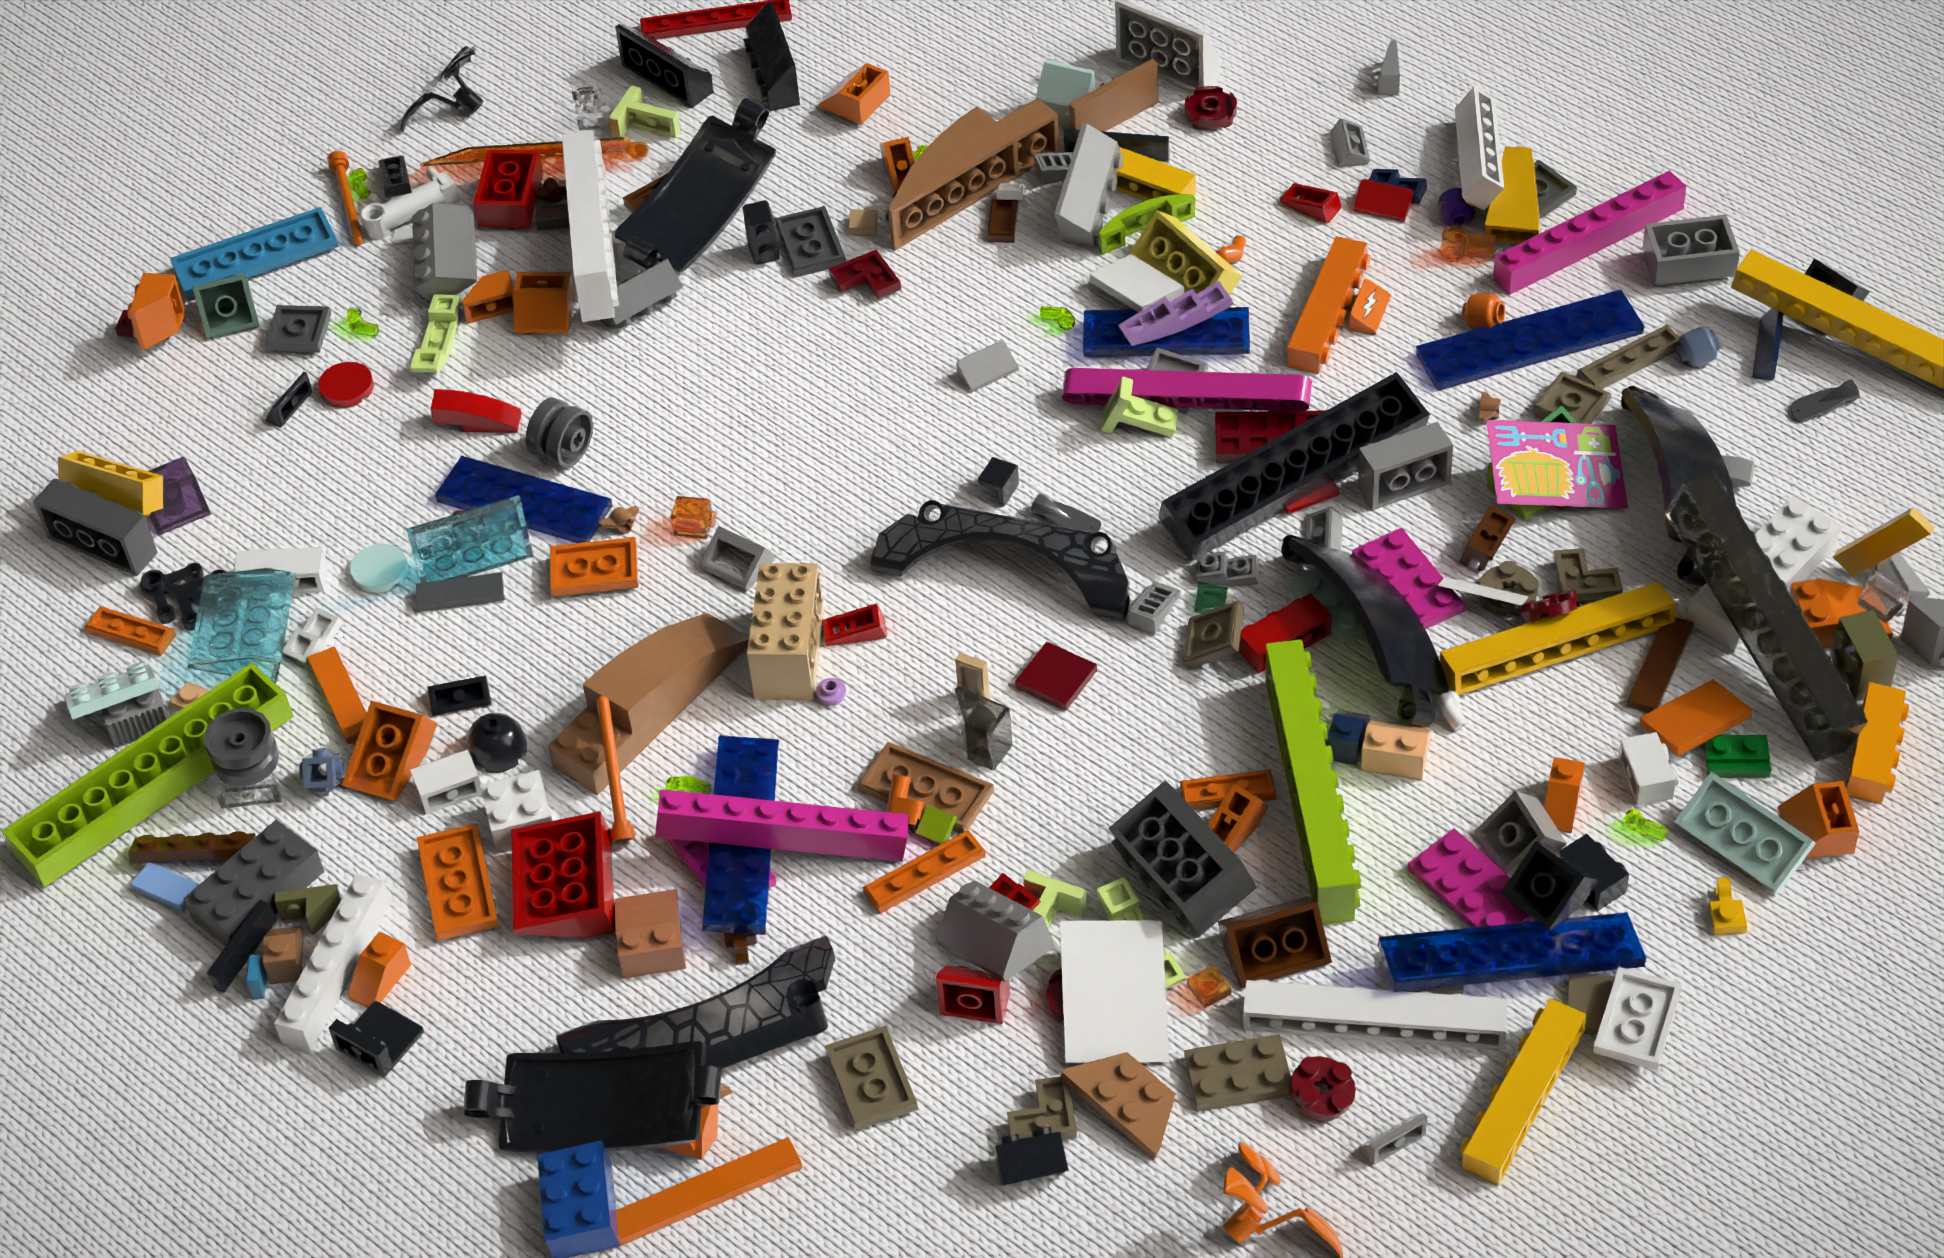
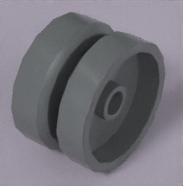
[525,397,594,468]
[204,708,280,786]

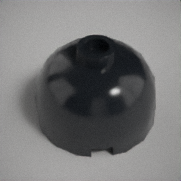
[466,712,527,773]

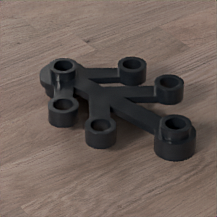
[140,563,242,631]

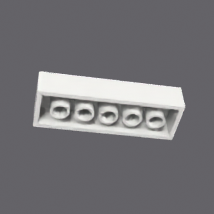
[1685,495,1842,652]

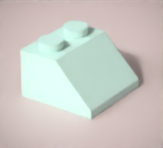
[1035,59,1095,126]

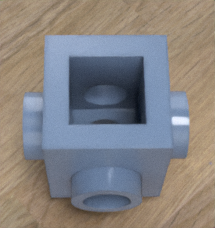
[299,748,345,792]

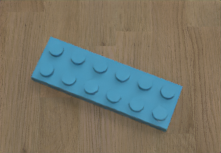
[170,207,339,299]

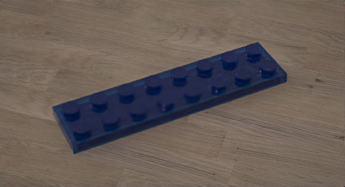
[1416,290,1645,391]
[702,735,779,935]
[1377,912,1646,992]

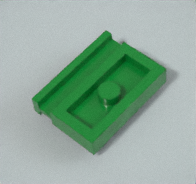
[1703,735,1772,778]

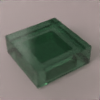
[1194,584,1228,613]

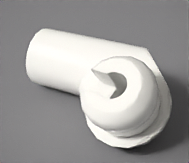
[1438,691,1467,731]

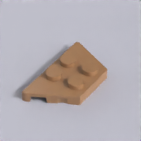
[1060,1052,1176,1160]

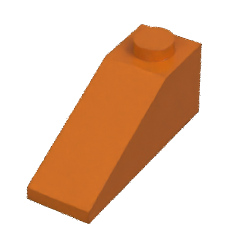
[1207,783,1269,853]

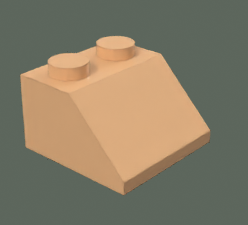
[1361,720,1432,780]

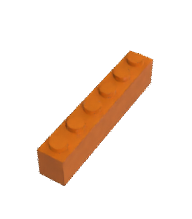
[1287,236,1371,374]

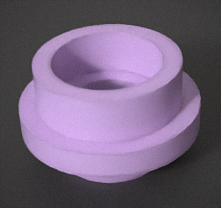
[816,678,846,706]

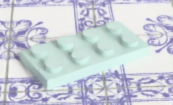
[1674,772,1816,894]

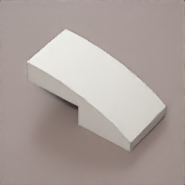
[282,607,343,665]

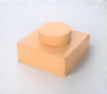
[170,681,209,711]

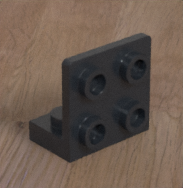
[328,1001,424,1077]

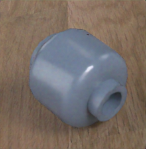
[1676,327,1720,368]

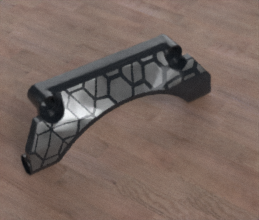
[870,500,1130,620]
[555,935,836,1069]

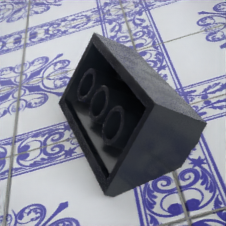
[743,2,800,111]
[615,24,714,108]

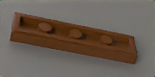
[1626,617,1694,713]

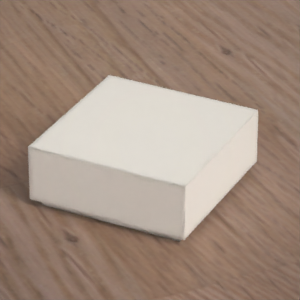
[997,183,1025,200]

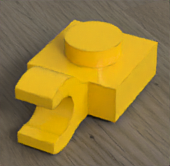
[1708,877,1747,935]

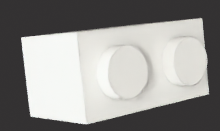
[1618,732,1679,805]
[410,749,482,814]

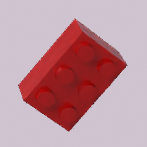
[473,150,543,228]

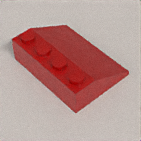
[511,811,615,939]

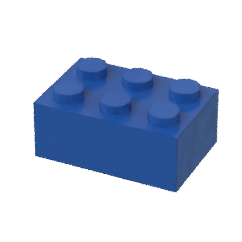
[537,1140,620,1258]

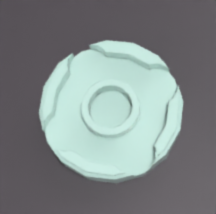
[350,543,408,593]

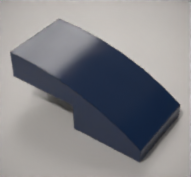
[1368,169,1428,204]

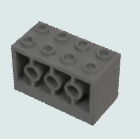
[1108,780,1258,936]

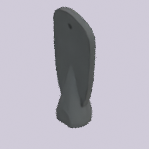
[1791,379,1860,423]
[1031,493,1101,533]

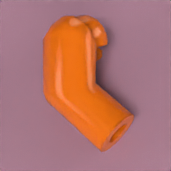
[1215,235,1246,264]

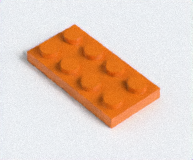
[417,823,499,941]

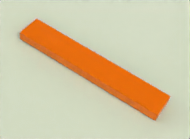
[616,1137,803,1247]

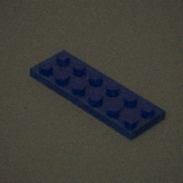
[1083,307,1250,357]
[435,456,613,543]

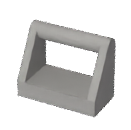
[699,526,776,591]

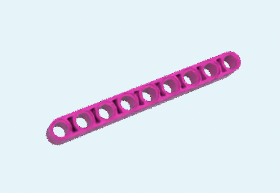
[1061,368,1312,412]

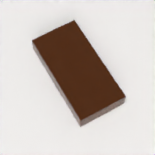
[987,198,1018,243]

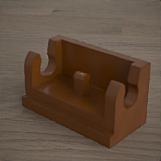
[1459,505,1516,571]

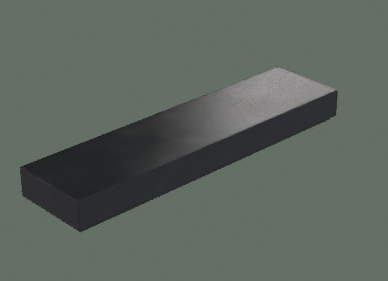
[1064,129,1170,162]

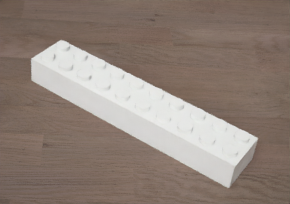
[562,130,619,322]

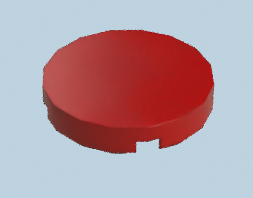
[318,362,374,408]

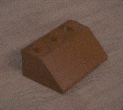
[1217,896,1332,988]

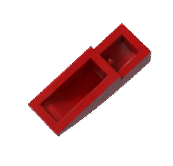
[430,389,522,433]

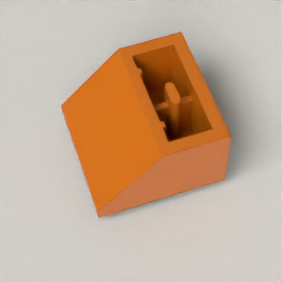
[819,63,891,125]
[513,272,575,333]
[127,273,186,350]
[1777,781,1859,859]

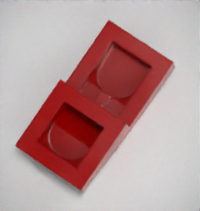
[989,872,1041,911]

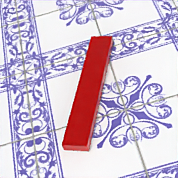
[640,0,792,39]

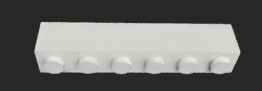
[1454,86,1504,211]
[274,873,391,1052]

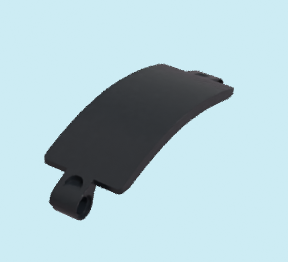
[614,98,776,272]
[1621,385,1740,587]
[1281,535,1449,728]
[463,1041,722,1152]

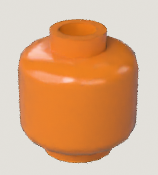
[1462,293,1505,330]

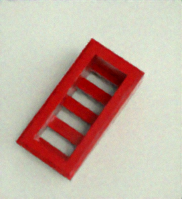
[1280,183,1341,223]
[822,603,887,646]

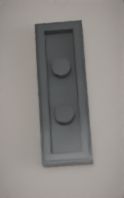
[416,572,505,612]

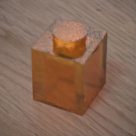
[670,496,716,539]

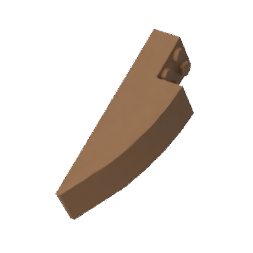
[888,98,1060,251]
[547,613,749,795]

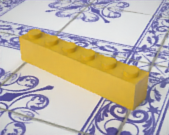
[1459,998,1586,1186]

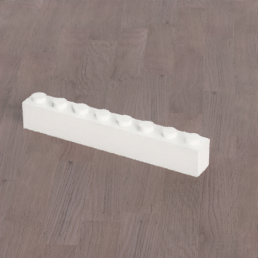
[1243,979,1508,1050]

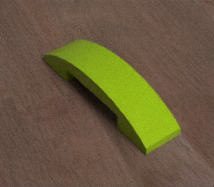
[1099,194,1195,255]

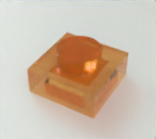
[1187,965,1231,1008]

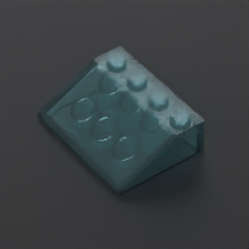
[406,495,534,583]
[187,568,296,684]

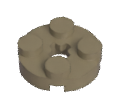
[1479,561,1539,616]

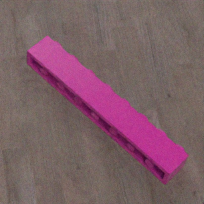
[1493,170,1687,295]
[655,789,908,862]

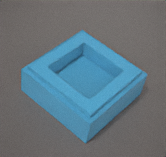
[246,954,267,999]

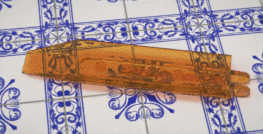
[419,137,650,167]

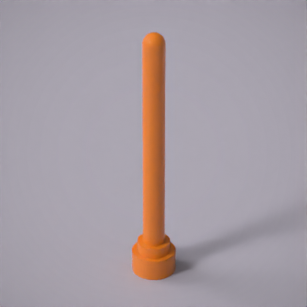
[327,151,363,245]
[597,696,635,842]

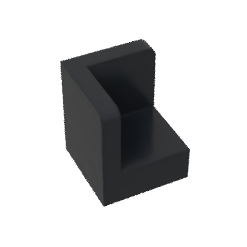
[978,457,1019,506]

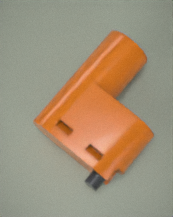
[886,774,925,830]

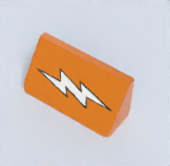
[1349,279,1391,334]

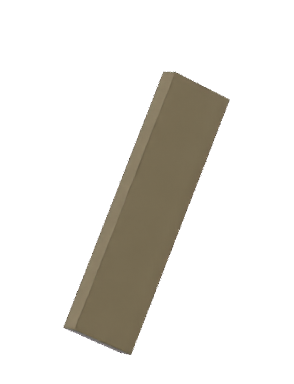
[1577,325,1680,389]

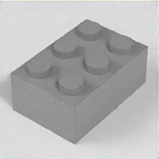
[1642,215,1740,286]
[1358,422,1453,510]

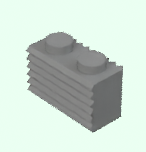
[101,689,169,748]

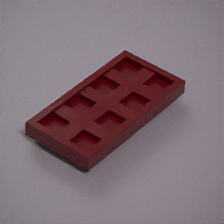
[1215,410,1326,462]

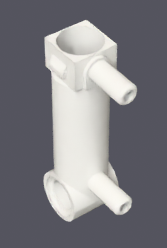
[361,167,459,240]

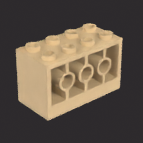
[747,563,824,700]

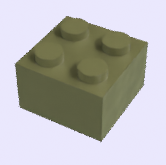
[1830,610,1898,701]

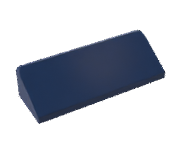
[1752,308,1784,381]

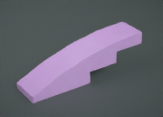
[1118,281,1234,346]

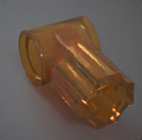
[1440,225,1496,262]

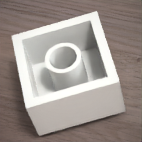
[480,769,553,853]

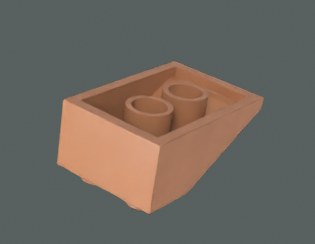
[615,889,686,978]

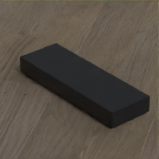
[378,155,412,198]
[207,900,278,993]

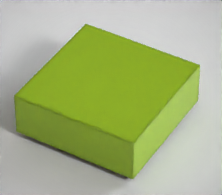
[916,804,957,844]

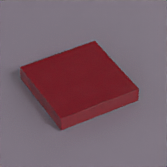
[1015,641,1098,711]

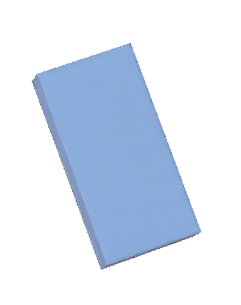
[131,862,199,912]

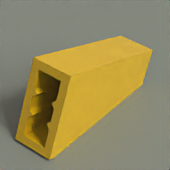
[1485,146,1541,244]

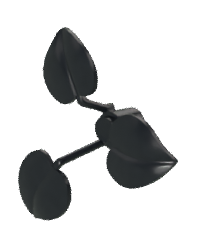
[400,45,484,132]

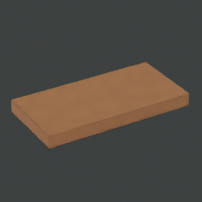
[1069,59,1158,132]
[857,742,994,833]

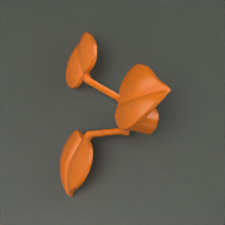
[1223,1141,1343,1258]

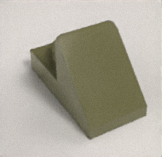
[275,884,342,935]

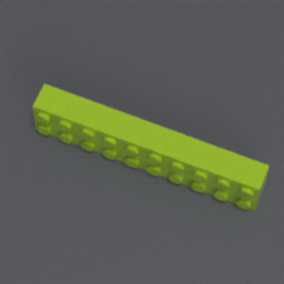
[1265,639,1361,924]
[2,662,294,888]

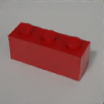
[1238,593,1332,674]

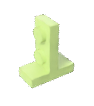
[608,85,680,139]
[1101,377,1178,437]
[1023,870,1087,928]

